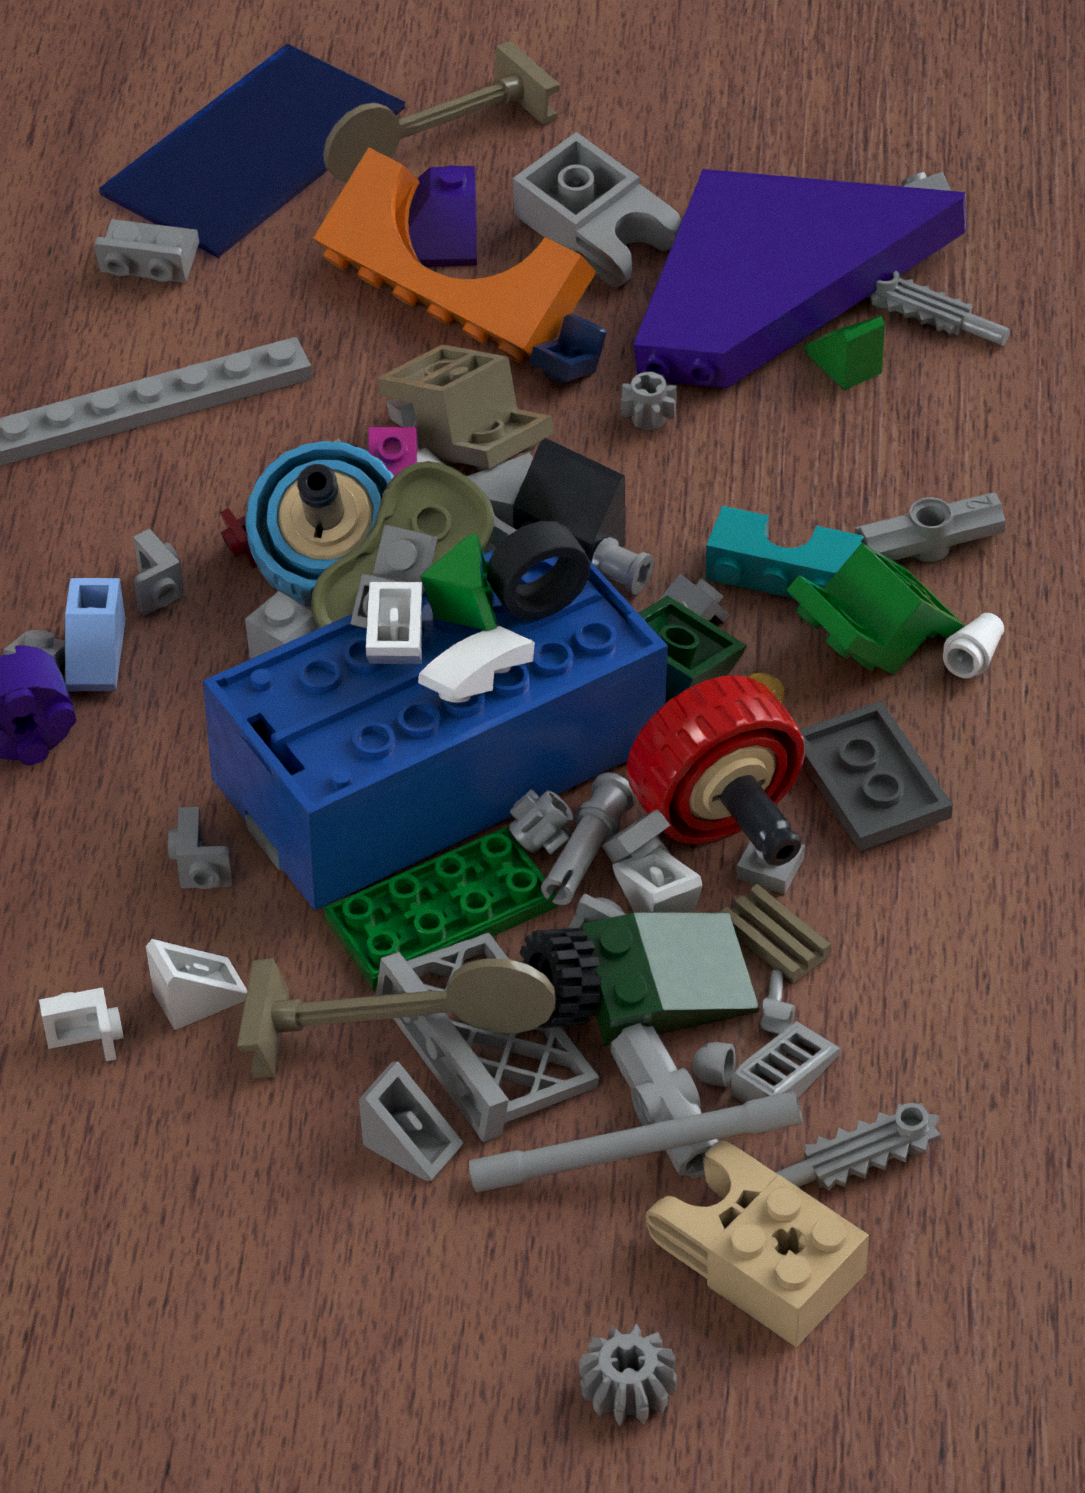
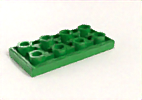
[324,826,558,991]

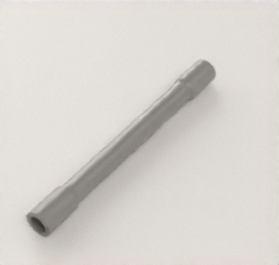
[469,1091,803,1193]

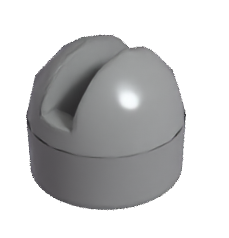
[692,1042,736,1087]

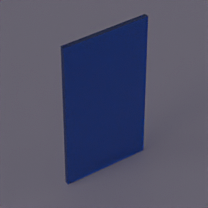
[99,43,405,258]

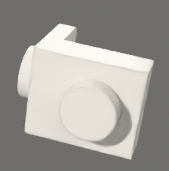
[39,987,124,1062]

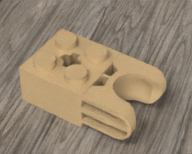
[646,1140,869,1348]

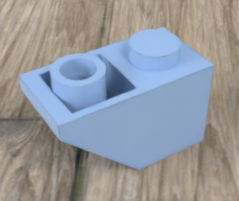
[65,578,126,691]

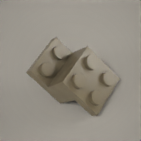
[377,344,554,471]

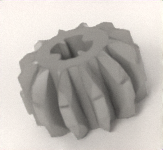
[579,1323,677,1426]

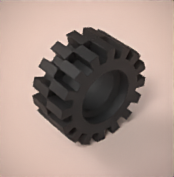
[519,928,602,1028]

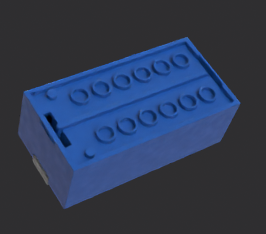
[203,550,668,910]

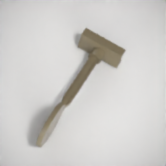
[323,41,560,183]
[237,958,556,1079]

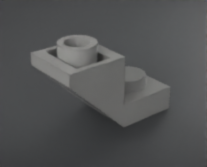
[350,525,438,628]

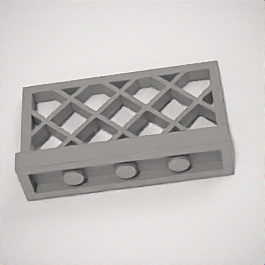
[376,933,599,1143]

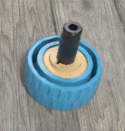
[245,441,394,607]

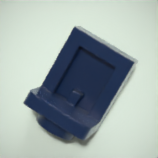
[529,313,606,383]

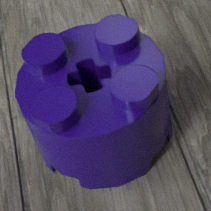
[0,645,77,765]

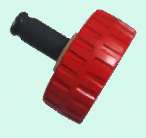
[627,675,805,866]

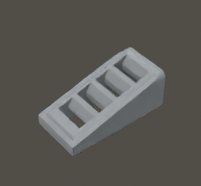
[731,1021,840,1104]

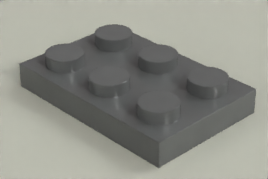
[800,701,953,851]

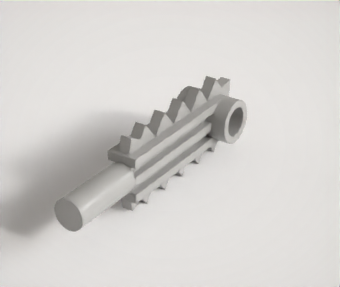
[867,270,1010,346]
[775,1102,941,1191]

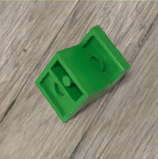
[787,543,966,675]

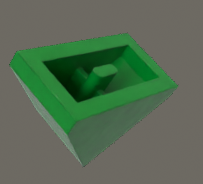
[803,316,885,391]
[420,533,497,631]

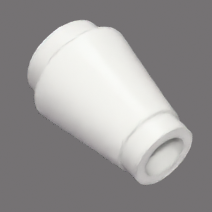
[943,613,1004,678]

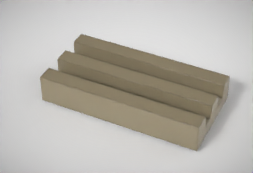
[719,884,831,984]

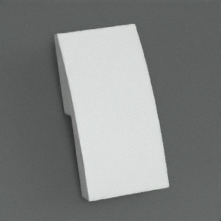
[418,626,535,702]

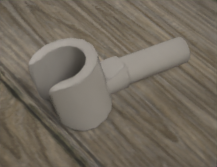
[760,970,795,1034]

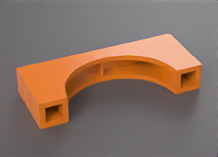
[313,147,596,363]

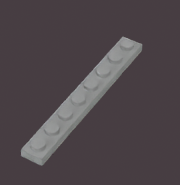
[0,337,312,466]

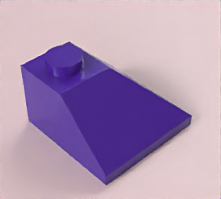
[408,165,477,267]

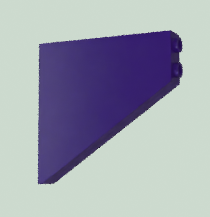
[633,169,967,388]

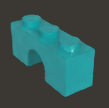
[706,506,863,599]

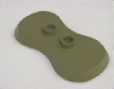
[311,461,494,628]

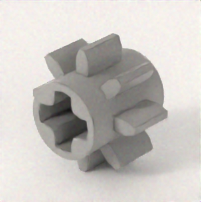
[621,372,677,430]
[509,789,573,855]

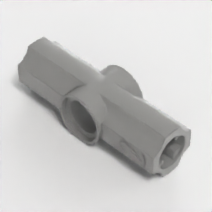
[854,493,1006,562]
[611,1023,719,1179]

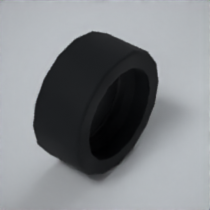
[486,521,591,620]

